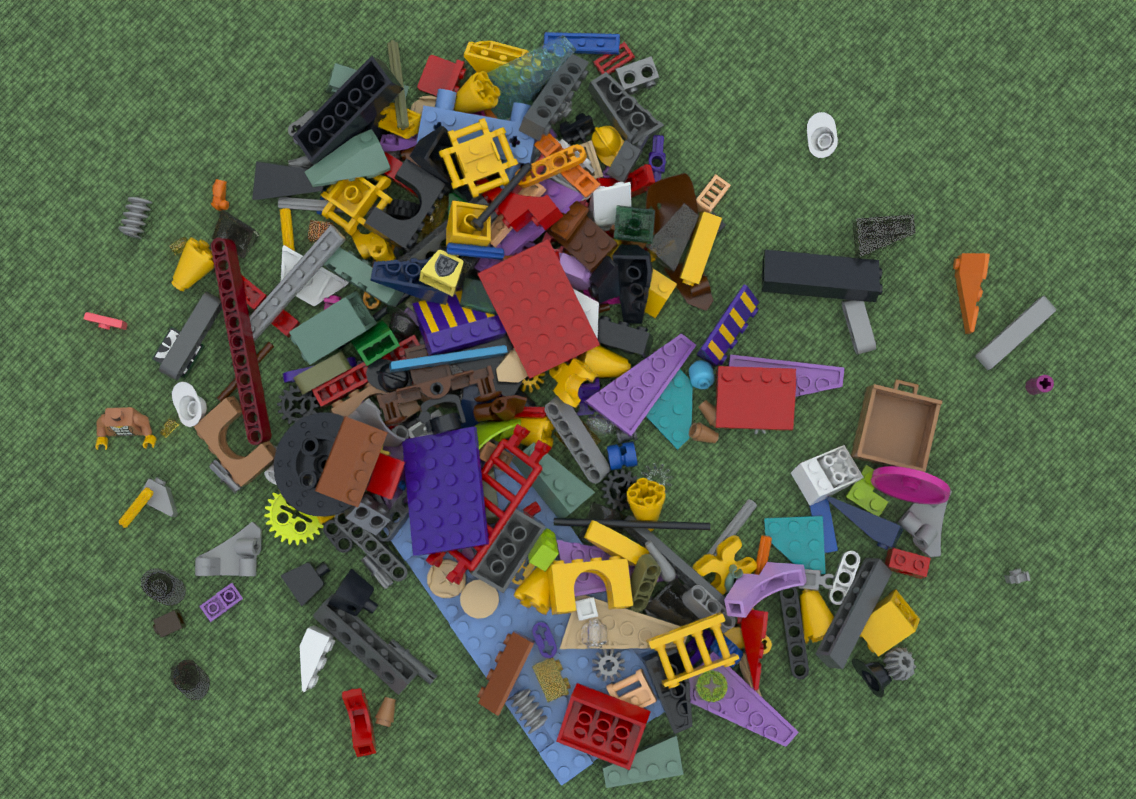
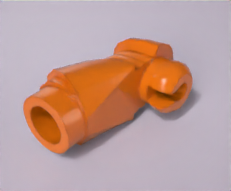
[211,179,229,211]

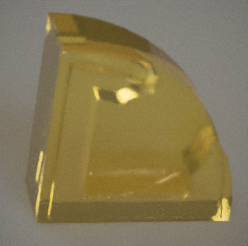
[160,419,179,438]

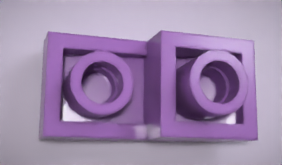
[380,134,418,151]
[199,583,243,623]

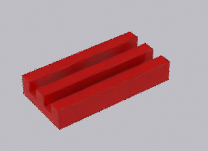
[593,41,635,75]

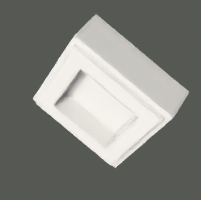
[575,597,598,621]

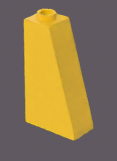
[679,211,722,286]

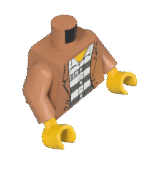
[95,407,156,450]

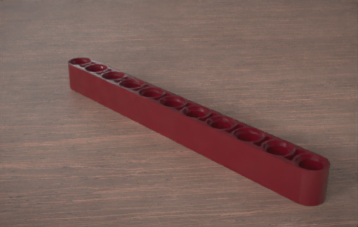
[211,238,272,445]

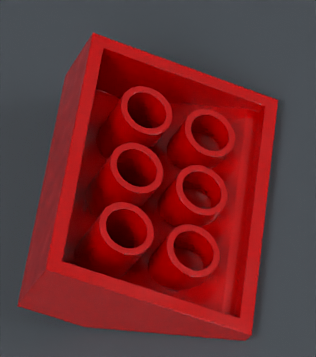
[715,366,796,431]
[556,683,651,770]

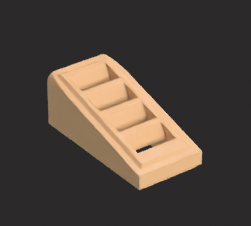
[696,174,731,213]

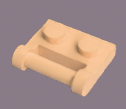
[606,669,657,708]

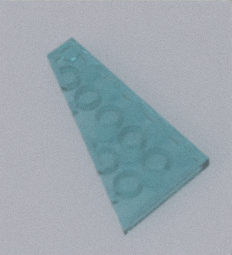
[487,35,577,120]

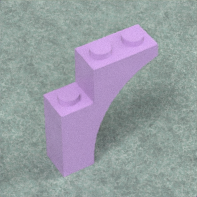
[724,562,807,618]

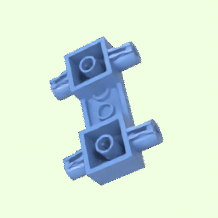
[416,89,537,182]

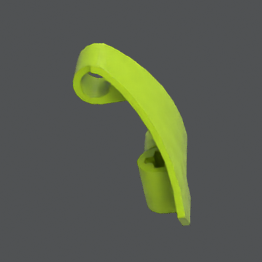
[474,419,521,449]

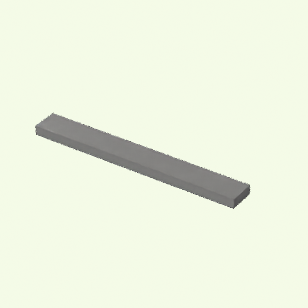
[240,225,346,345]

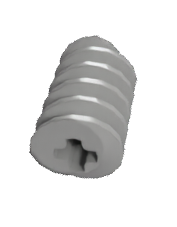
[119,197,152,239]
[507,688,548,734]

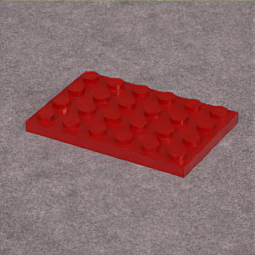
[477,238,600,378]

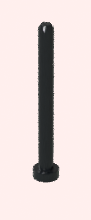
[470,163,532,231]

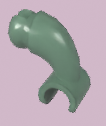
[725,564,743,593]

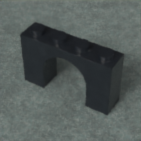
[364,158,446,251]

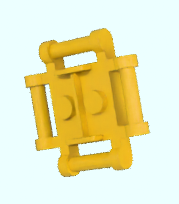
[439,118,518,198]
[320,175,393,235]

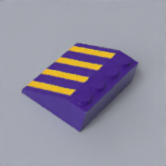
[696,284,759,367]
[412,285,506,356]

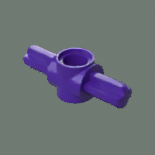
[648,135,666,187]

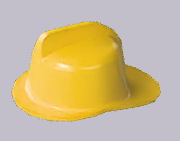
[591,126,624,167]

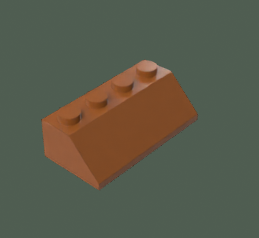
[315,416,388,507]
[477,631,535,716]

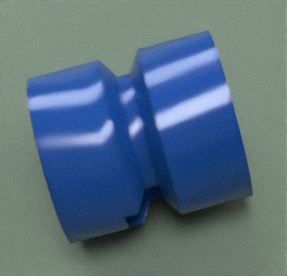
[606,441,637,470]

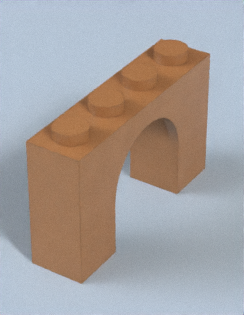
[330,383,421,418]
[193,396,276,487]

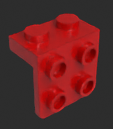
[417,55,467,97]

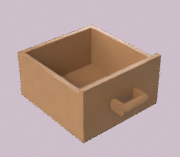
[851,379,943,472]

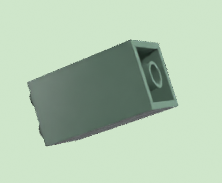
[289,291,377,365]

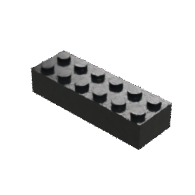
[293,56,404,164]

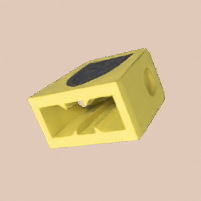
[419,250,464,296]

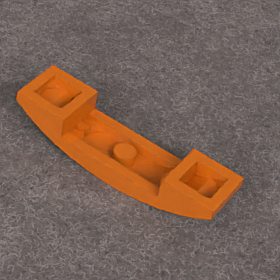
[534,133,600,198]

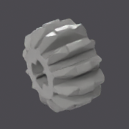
[883,647,916,681]
[592,649,625,682]

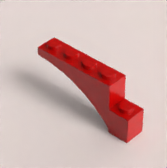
[474,178,563,233]

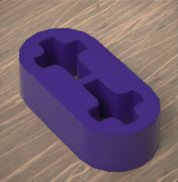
[532,622,557,658]

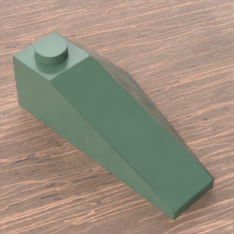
[305,129,391,187]

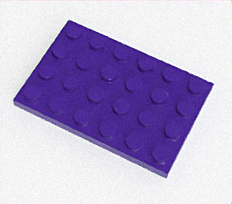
[402,427,489,556]

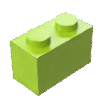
[528,528,559,571]

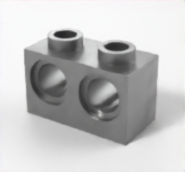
[615,56,659,95]
[344,494,391,536]

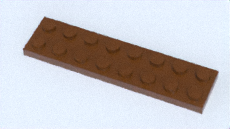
[487,161,618,273]

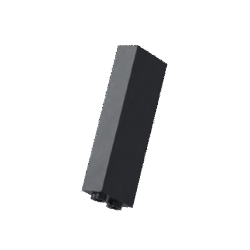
[761,249,883,302]

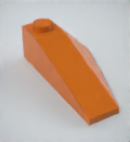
[953,253,990,334]

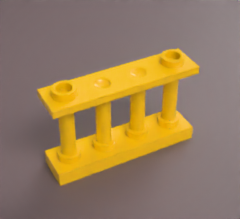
[646,612,739,688]

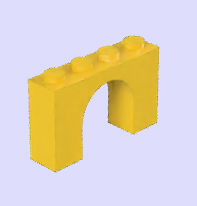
[547,556,633,615]

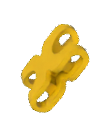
[693,535,757,595]

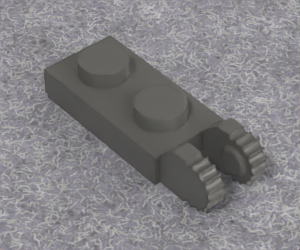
[606,128,649,183]

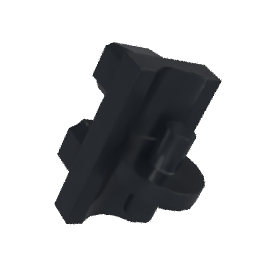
[560,113,595,144]

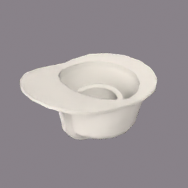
[807,112,838,158]
[172,382,207,427]

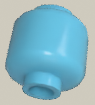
[688,360,715,389]

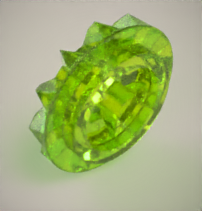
[696,670,728,702]

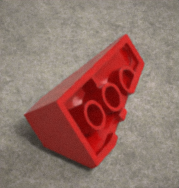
[737,609,768,690]

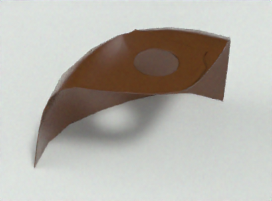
[646,173,698,240]

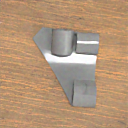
[348,398,409,447]
[898,491,952,558]
[195,522,262,576]

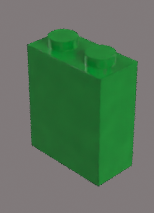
[350,320,400,366]

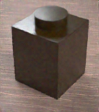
[153,609,187,638]

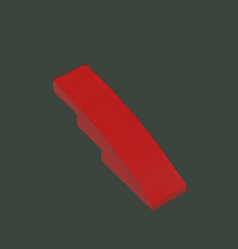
[229,275,301,338]

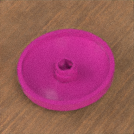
[871,466,951,505]

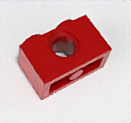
[885,548,931,579]

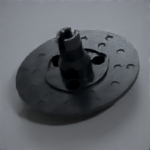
[274,412,373,517]

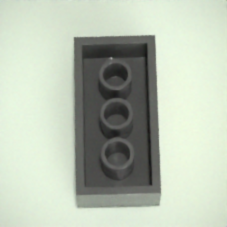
[469,502,546,593]

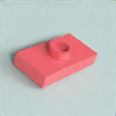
[84,312,127,330]

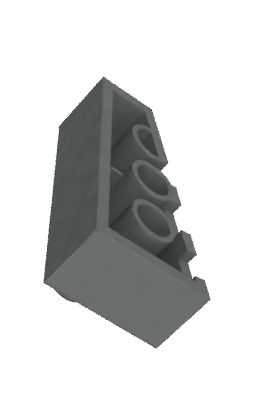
[588,72,664,146]

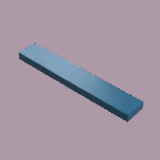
[389,345,507,373]

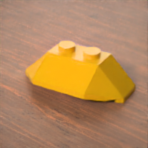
[464,41,542,86]

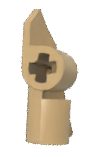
[496,348,528,383]

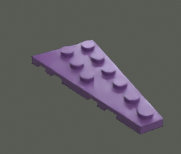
[584,333,696,437]
[556,540,678,597]

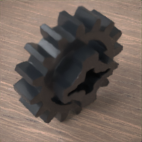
[277,385,320,425]
[600,469,637,512]

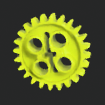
[264,491,324,546]

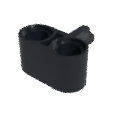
[323,520,359,553]

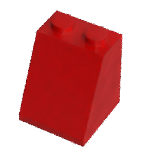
[366,452,406,500]

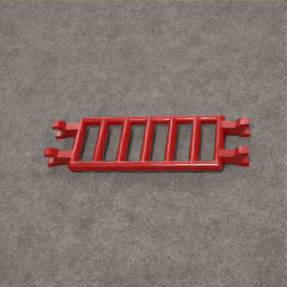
[425,424,552,585]

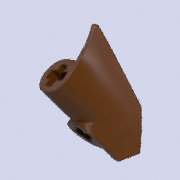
[665,262,714,311]
[473,395,527,422]

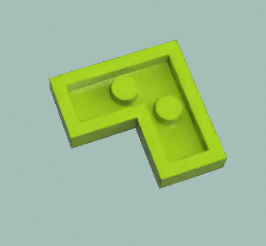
[845,465,888,516]

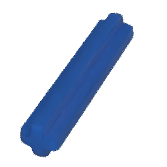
[446,243,504,260]

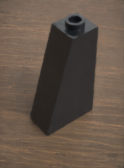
[252,160,329,200]

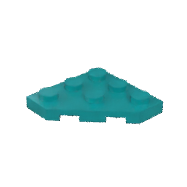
[645,369,693,450]
[764,516,826,574]

